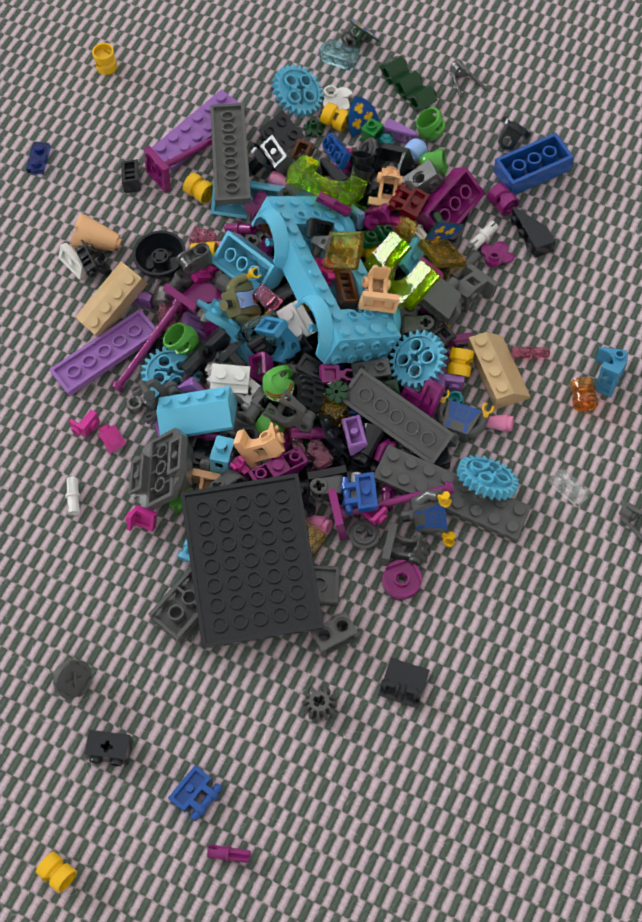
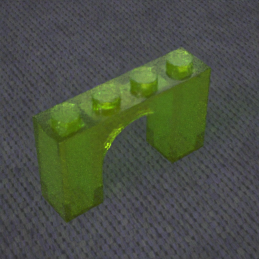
[285,155,368,208]
[364,231,441,311]

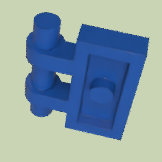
[340,472,379,515]
[168,765,223,822]

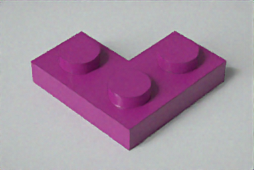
[401,379,445,418]

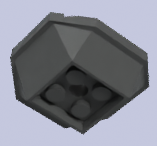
[128,428,194,511]

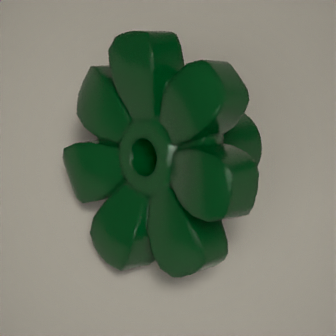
[303,119,325,138]
[324,380,349,404]

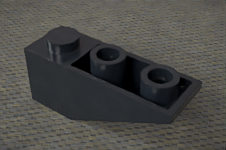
[510,207,556,258]

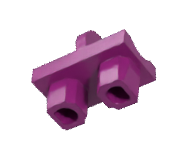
[363,203,392,231]

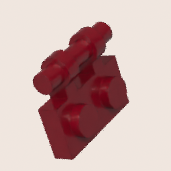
[388,183,430,221]

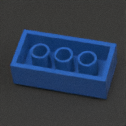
[494,132,574,195]

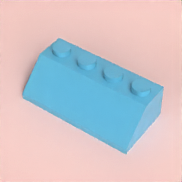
[211,181,285,219]
[212,230,284,298]
[156,386,238,437]

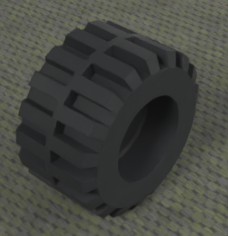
[279,371,324,417]

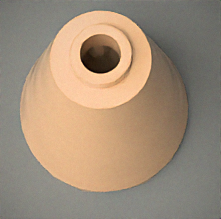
[71,214,122,252]

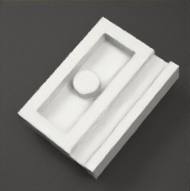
[276,300,315,341]
[210,363,251,395]

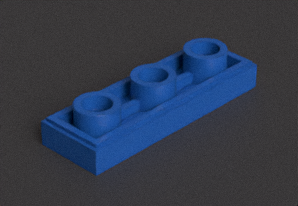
[322,132,352,171]

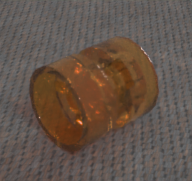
[570,376,598,412]

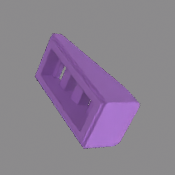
[384,118,417,144]

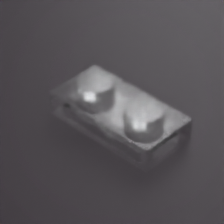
[548,467,591,507]

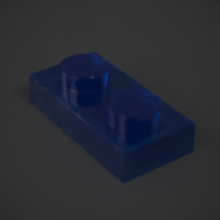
[26,142,51,174]

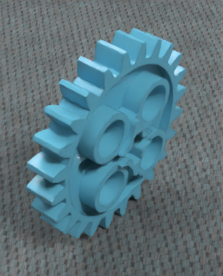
[271,64,324,118]
[389,330,448,390]
[140,346,201,399]
[456,454,519,501]

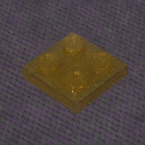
[323,231,365,270]
[418,239,467,268]

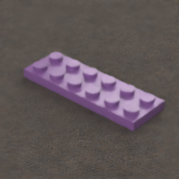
[151,89,245,172]
[49,309,160,397]

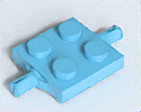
[196,298,253,337]

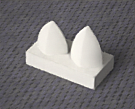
[58,243,86,280]

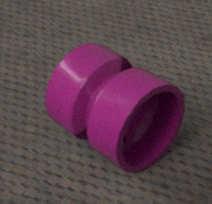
[486,183,520,216]

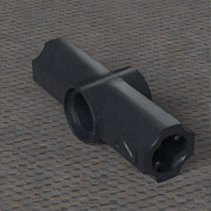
[179,327,231,377]

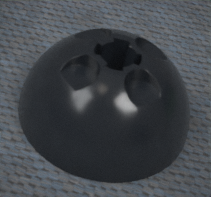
[133,230,186,279]

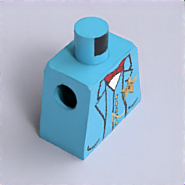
[209,436,238,474]

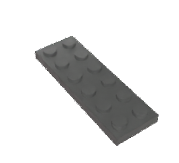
[341,368,455,464]

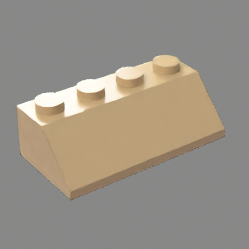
[75,261,148,336]
[468,332,530,410]

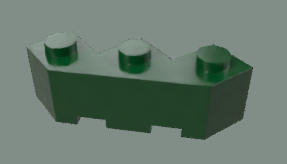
[379,55,438,111]

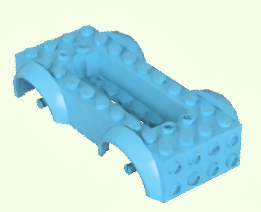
[251,196,401,365]

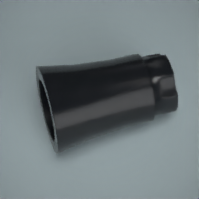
[350,423,385,467]

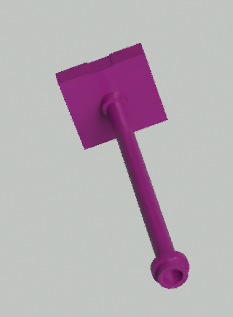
[144,137,212,193]
[112,283,199,393]
[328,481,454,541]

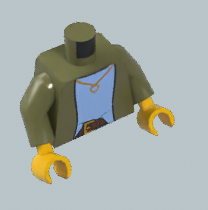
[220,267,273,326]

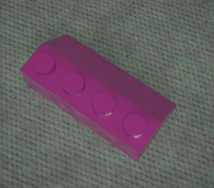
[416,167,485,232]

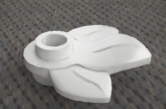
[322,85,352,110]

